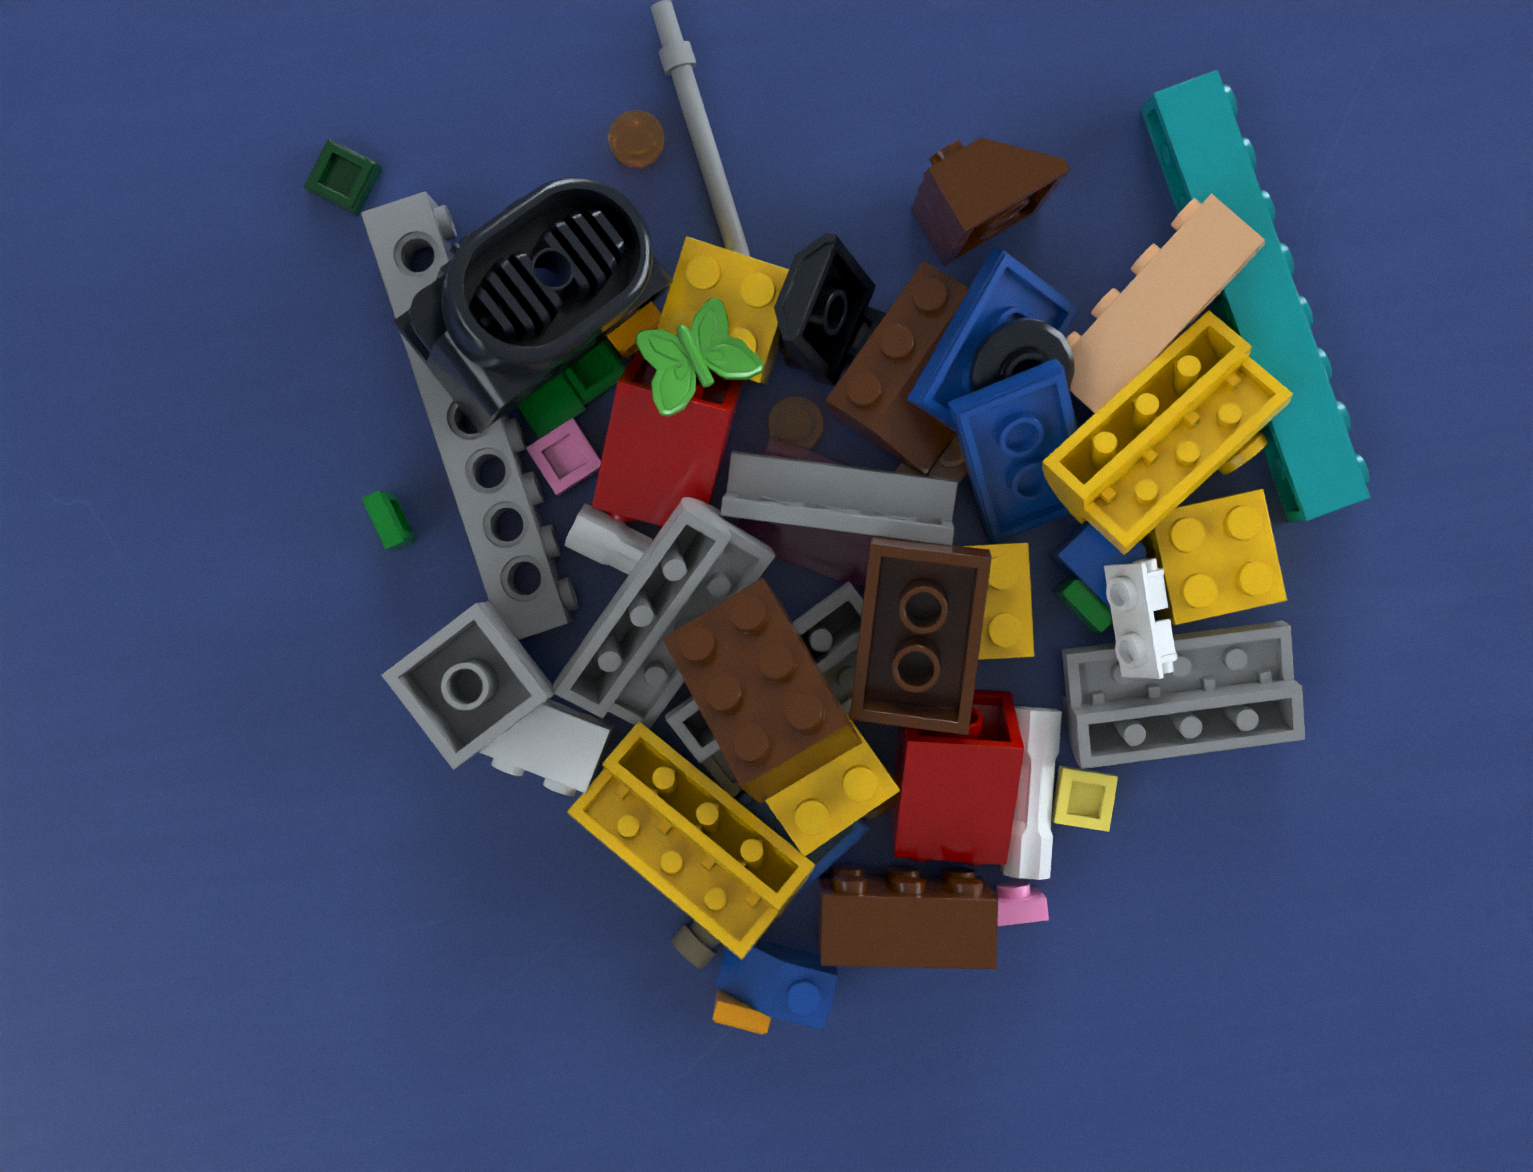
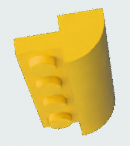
[1042,310,1293,555]
[567,721,815,960]

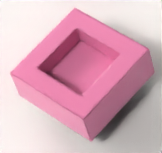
[526,418,601,496]
[993,881,1049,926]

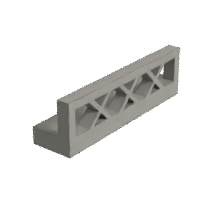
[721,451,958,546]

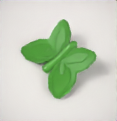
[635,298,764,417]

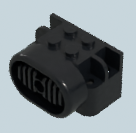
[393,177,673,433]

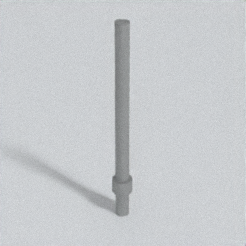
[650,0,751,257]

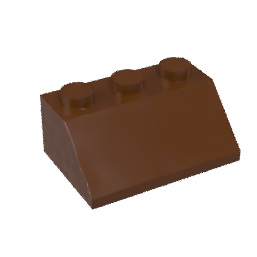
[911,137,1071,267]
[826,261,969,476]

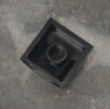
[774,233,876,386]

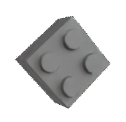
[381,601,555,770]

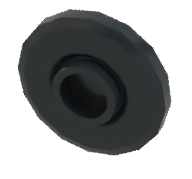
[969,317,1075,392]

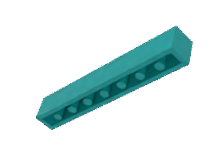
[1140,70,1371,523]

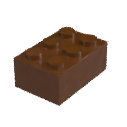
[849,536,992,735]
[662,578,862,803]
[817,864,998,969]

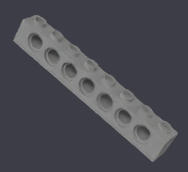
[361,191,579,640]

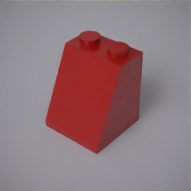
[591,349,744,529]
[891,689,1024,866]

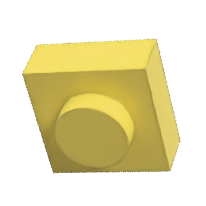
[1051,765,1118,832]

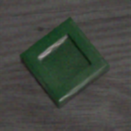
[303,138,382,217]

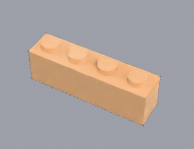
[1066,193,1265,413]

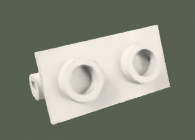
[1104,558,1178,679]

